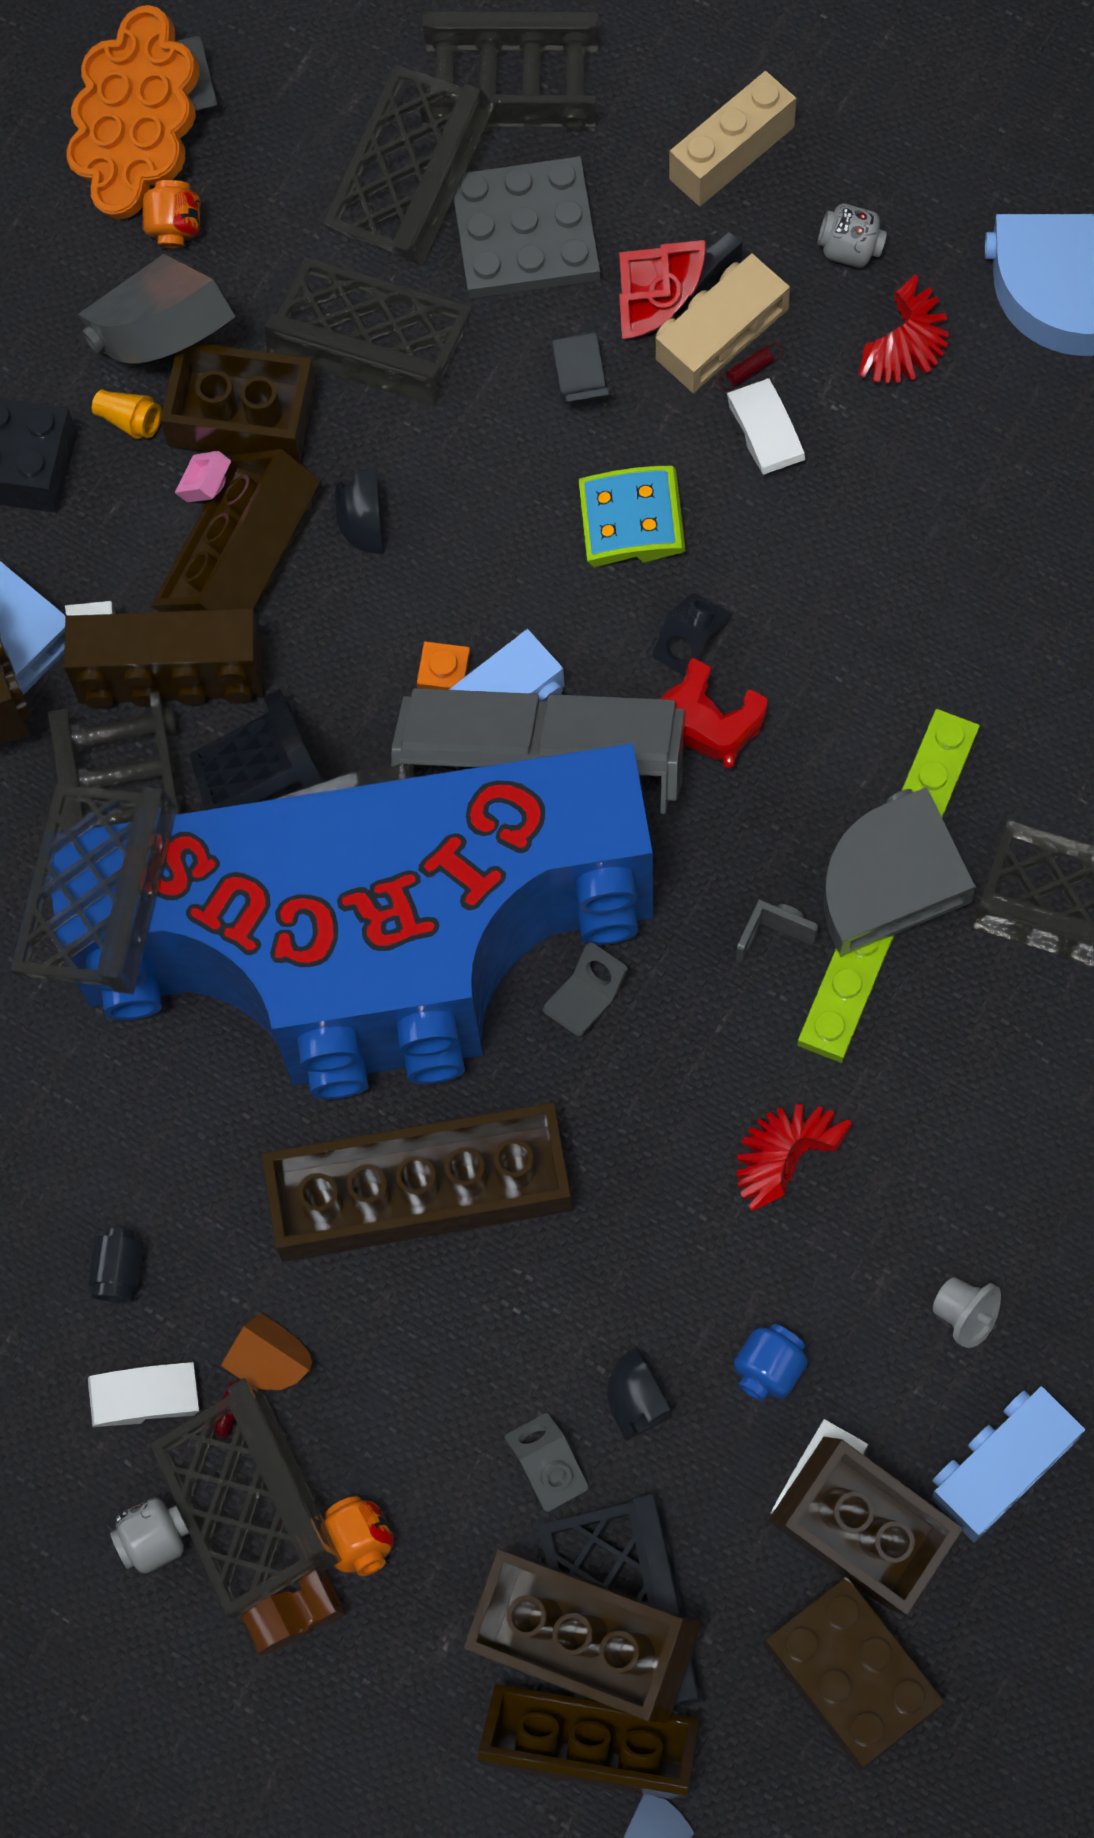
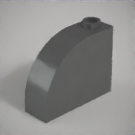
[78,254,235,363]
[824,787,976,957]

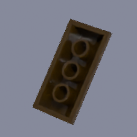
[151,449,320,612]
[477,1684,699,1802]

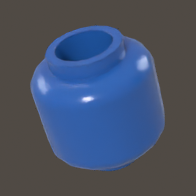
[733,1324,807,1402]

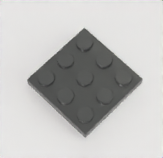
[450,156,600,299]

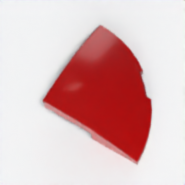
[619,240,706,340]

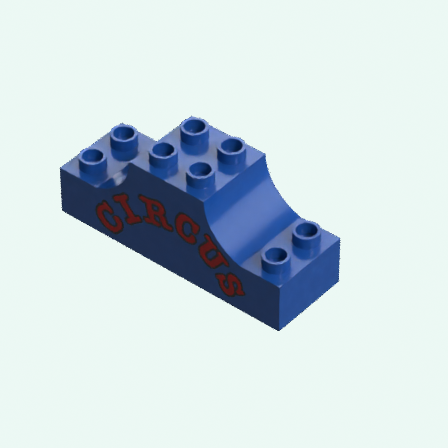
[45,743,653,1099]

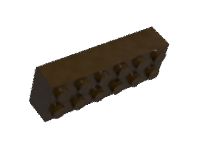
[262,1102,572,1262]

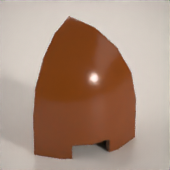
[221,1312,312,1390]

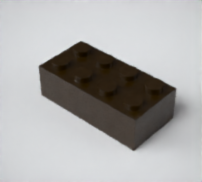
[64,609,264,708]
[464,1549,702,1723]

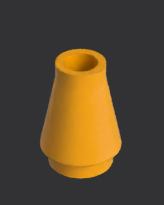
[92,389,162,439]

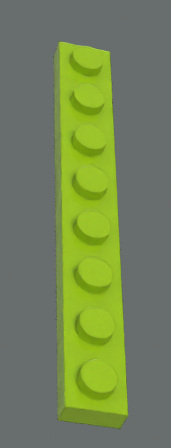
[797,709,980,1063]

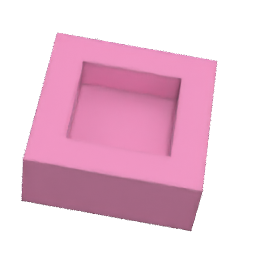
[175,451,231,503]

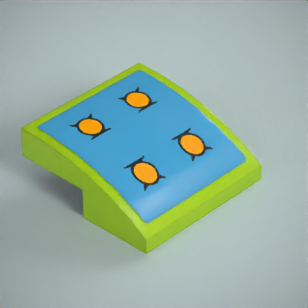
[579,466,686,568]

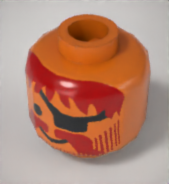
[142,180,201,249]
[320,1496,394,1576]

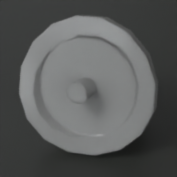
[933,1277,1001,1348]

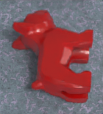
[645,658,768,769]

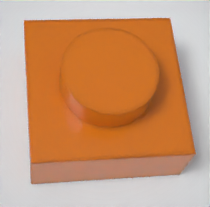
[417,641,471,690]

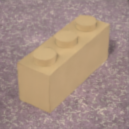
[669,71,796,207]
[656,253,790,393]

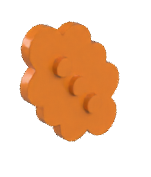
[67,5,200,220]

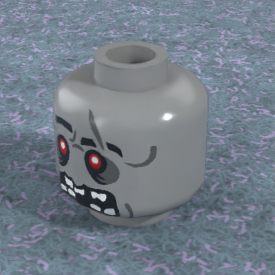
[817,203,887,268]
[110,1497,190,1574]

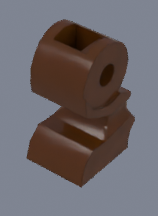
[241,1570,347,1655]

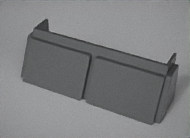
[391,688,685,814]

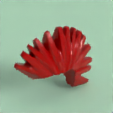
[859,274,949,384]
[736,1104,852,1211]

